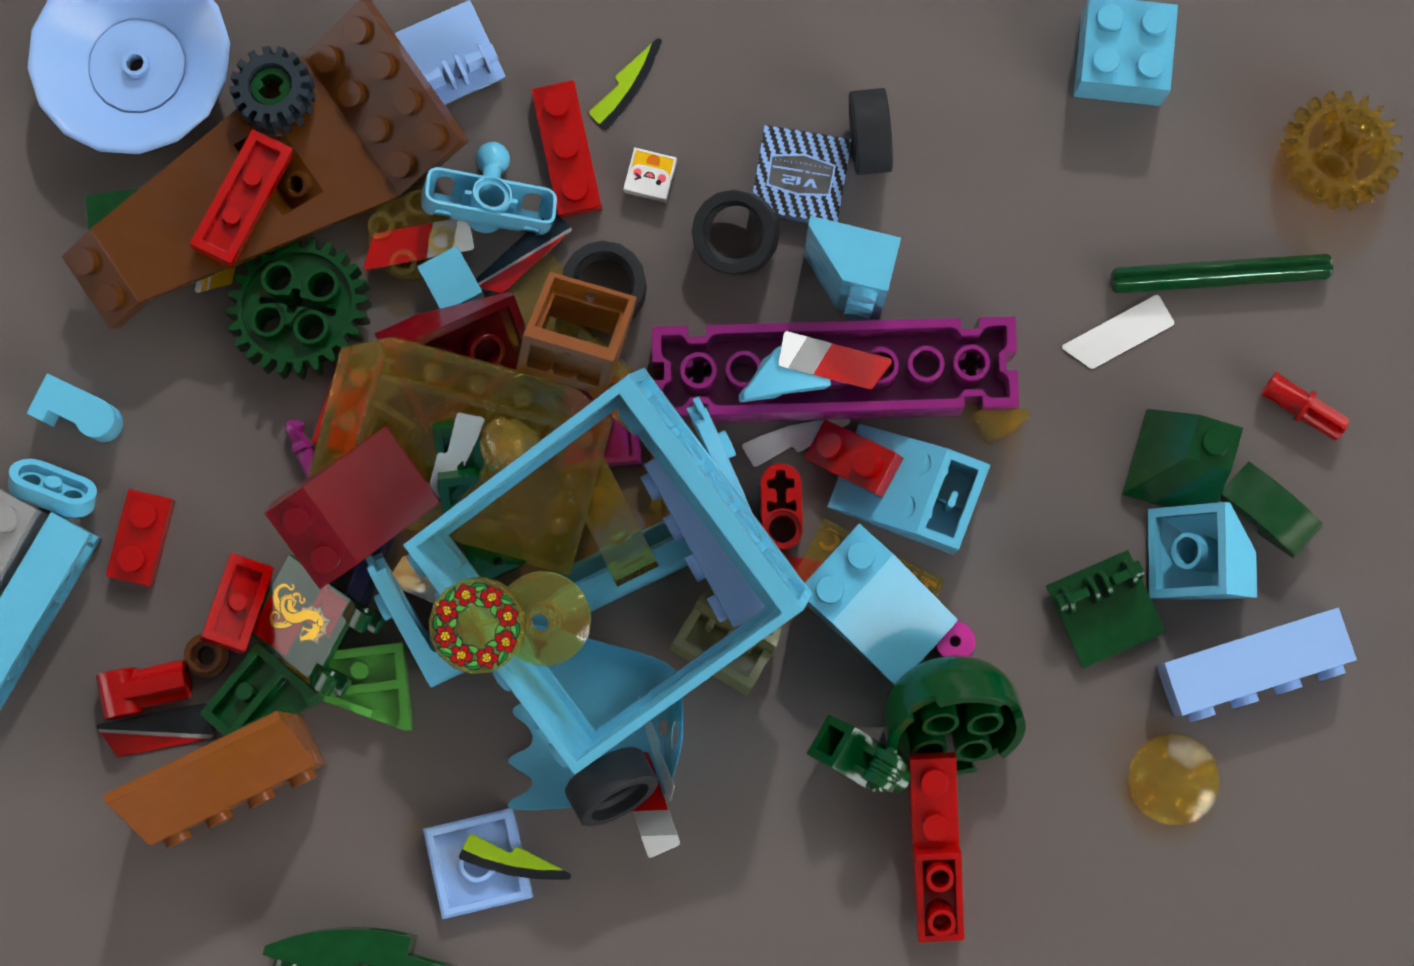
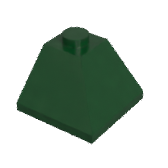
[1121,409,1243,507]

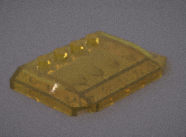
[308,337,612,576]

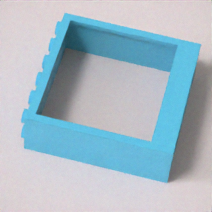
[403,368,812,775]

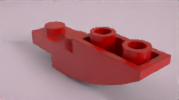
[908,752,965,943]

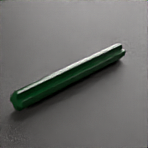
[1111,254,1333,293]

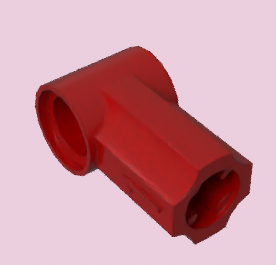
[96,660,193,720]

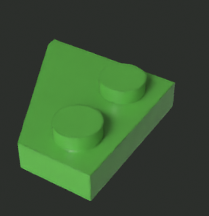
[315,643,413,731]

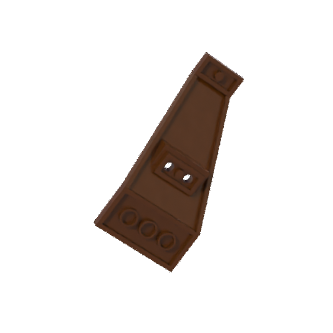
[61,0,469,329]

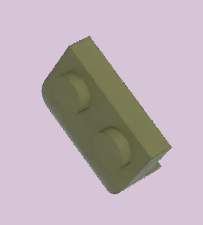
[669,588,781,696]

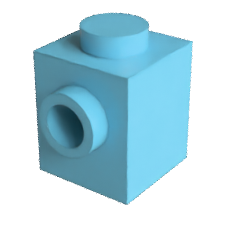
[418,246,485,309]

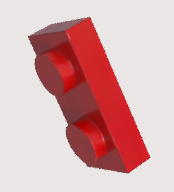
[804,419,904,498]
[105,489,176,587]
[199,552,274,655]

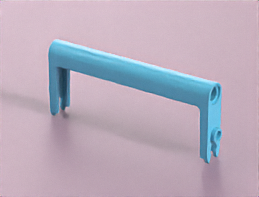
[365,396,752,688]

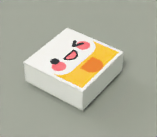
[623,147,677,203]

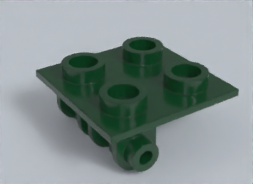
[1046,550,1166,669]

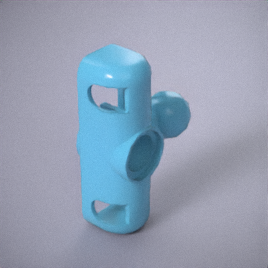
[421,142,557,235]

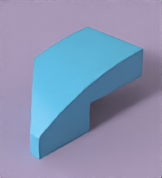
[739,346,831,402]

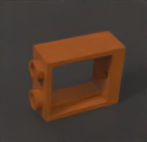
[516,272,637,395]

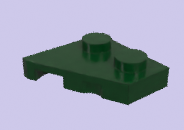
[199,642,325,736]

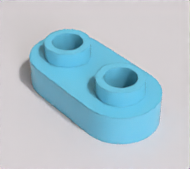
[7,459,97,519]

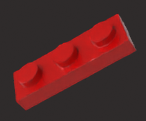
[531,80,602,219]
[189,129,294,269]

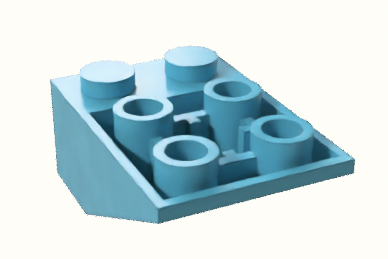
[827,424,990,555]

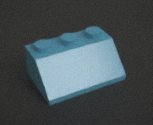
[804,216,901,321]

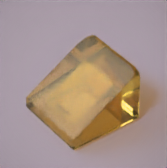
[970,409,1030,446]

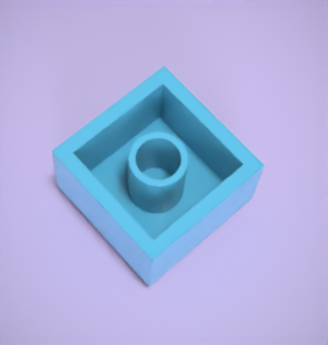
[1073,0,1178,106]

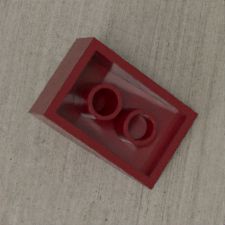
[375,291,533,428]
[264,425,440,589]

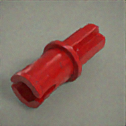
[1260,371,1349,440]

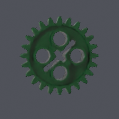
[225,237,372,380]

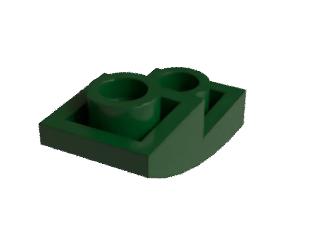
[1220,461,1322,559]

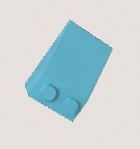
[805,523,958,685]

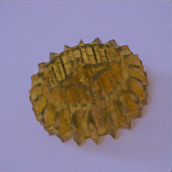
[1280,90,1403,211]

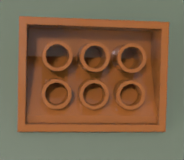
[103,711,325,849]

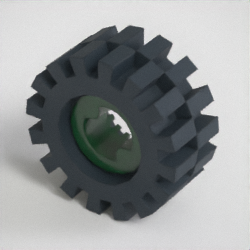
[229,46,317,135]

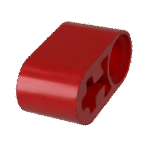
[760,463,803,554]

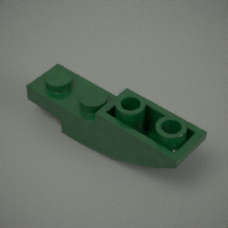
[262,927,457,966]

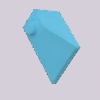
[1148,502,1257,600]

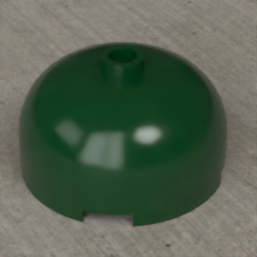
[883,655,1026,775]

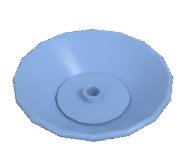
[27,0,231,154]

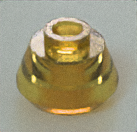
[479,416,540,475]

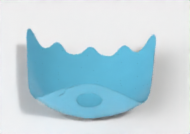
[507,625,683,810]

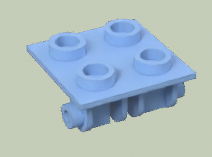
[394,0,506,105]

